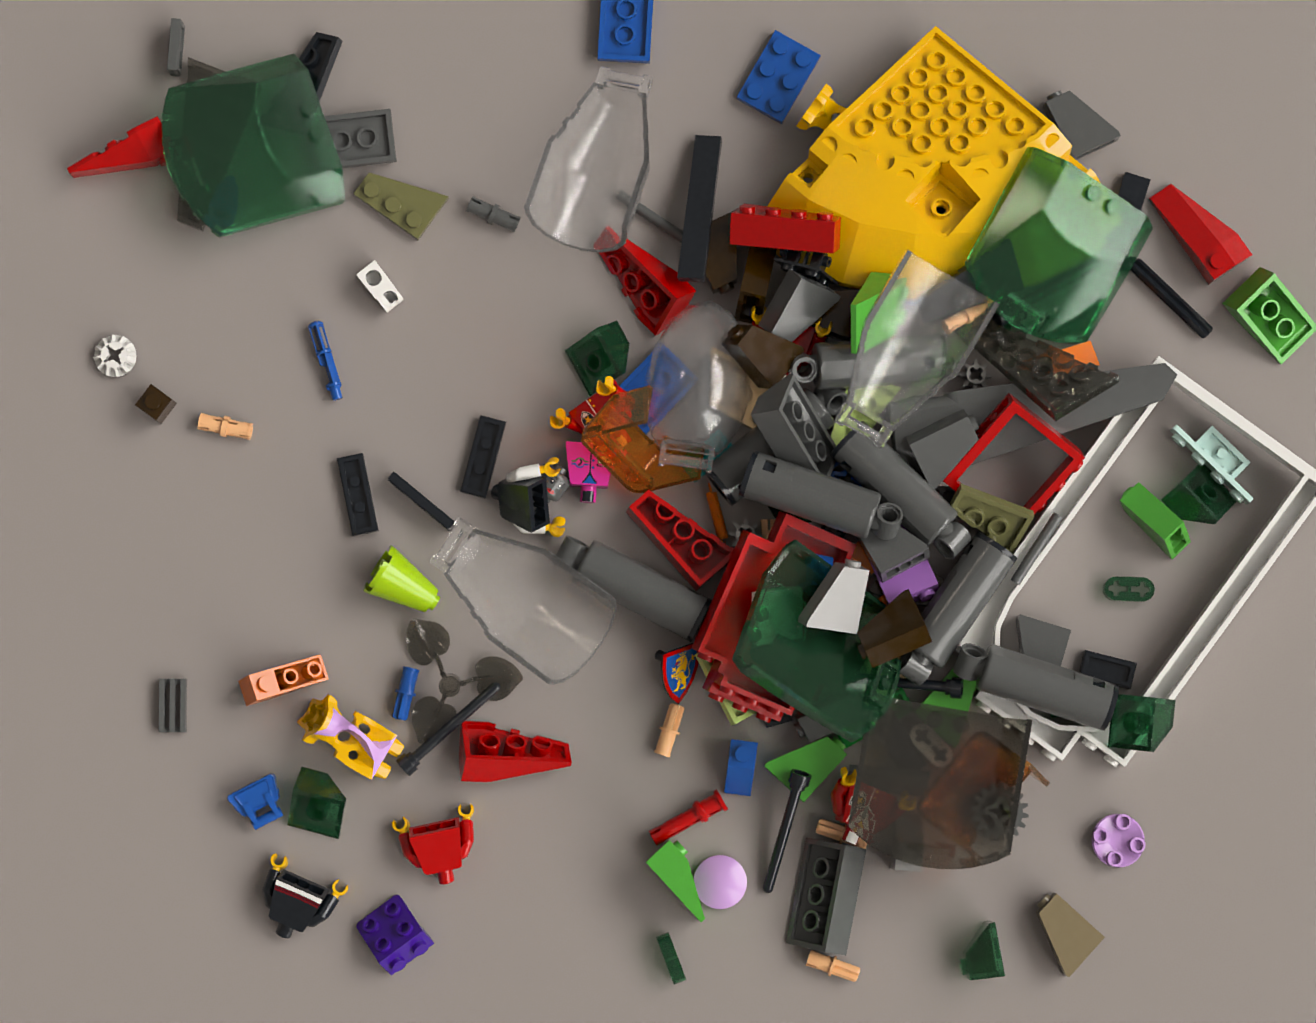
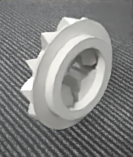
[93,334,136,377]

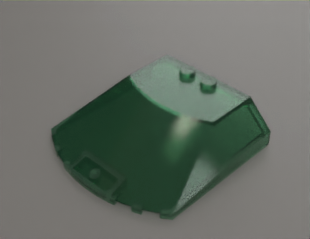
[161,54,345,238]
[965,147,1153,343]
[732,540,901,743]

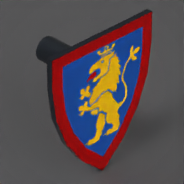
[655,642,699,704]

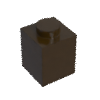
[135,384,177,424]

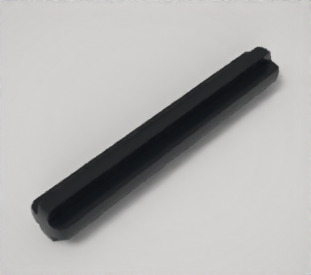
[1129,258,1213,338]

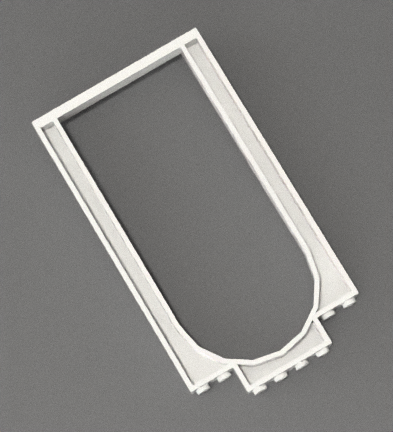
[955,356,1316,768]

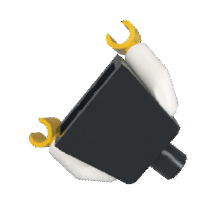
[491,457,566,537]

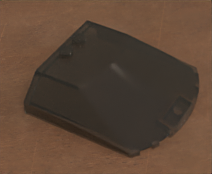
[848,692,1032,869]

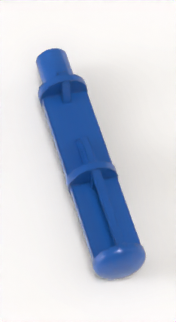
[308,321,343,401]

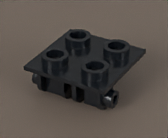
[773,249,839,287]

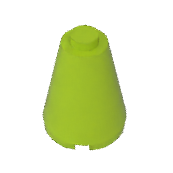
[363,545,440,612]

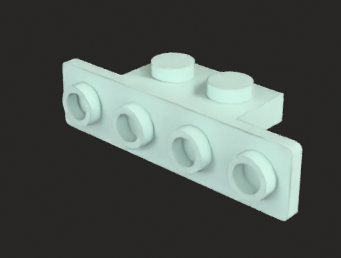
[1170,425,1253,504]

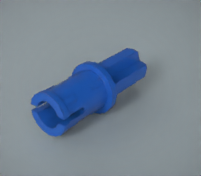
[392,666,420,721]

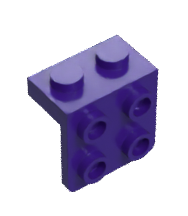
[356,895,434,975]

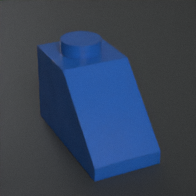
[724,739,758,796]

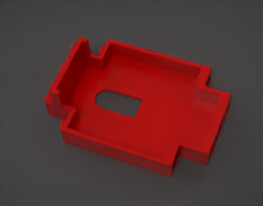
[692,511,867,723]

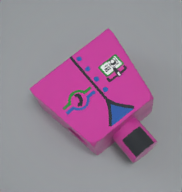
[566,441,617,503]

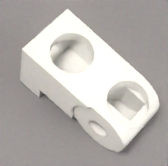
[356,260,404,313]

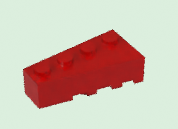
[730,203,841,254]
[626,490,734,591]

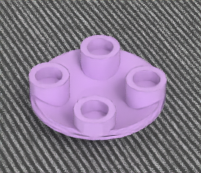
[1091,814,1146,868]
[694,855,747,909]

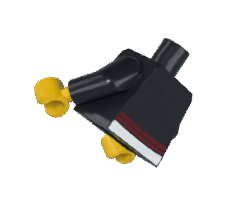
[262,853,348,938]

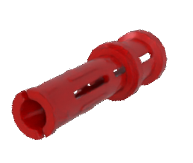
[649,789,728,846]

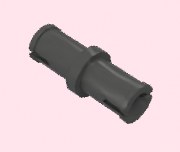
[466,196,521,232]

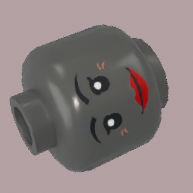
[541,463,570,503]

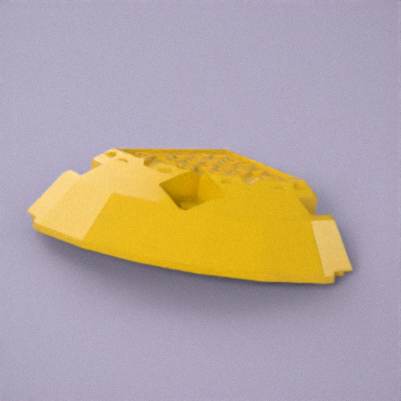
[767,26,1121,299]

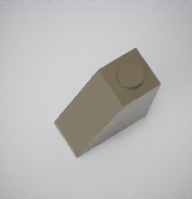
[1036,893,1105,977]

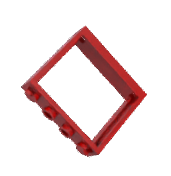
[943,393,1085,515]

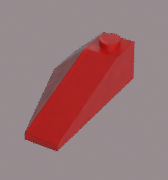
[67,116,179,178]
[1149,184,1252,285]
[596,227,696,336]
[459,721,572,782]

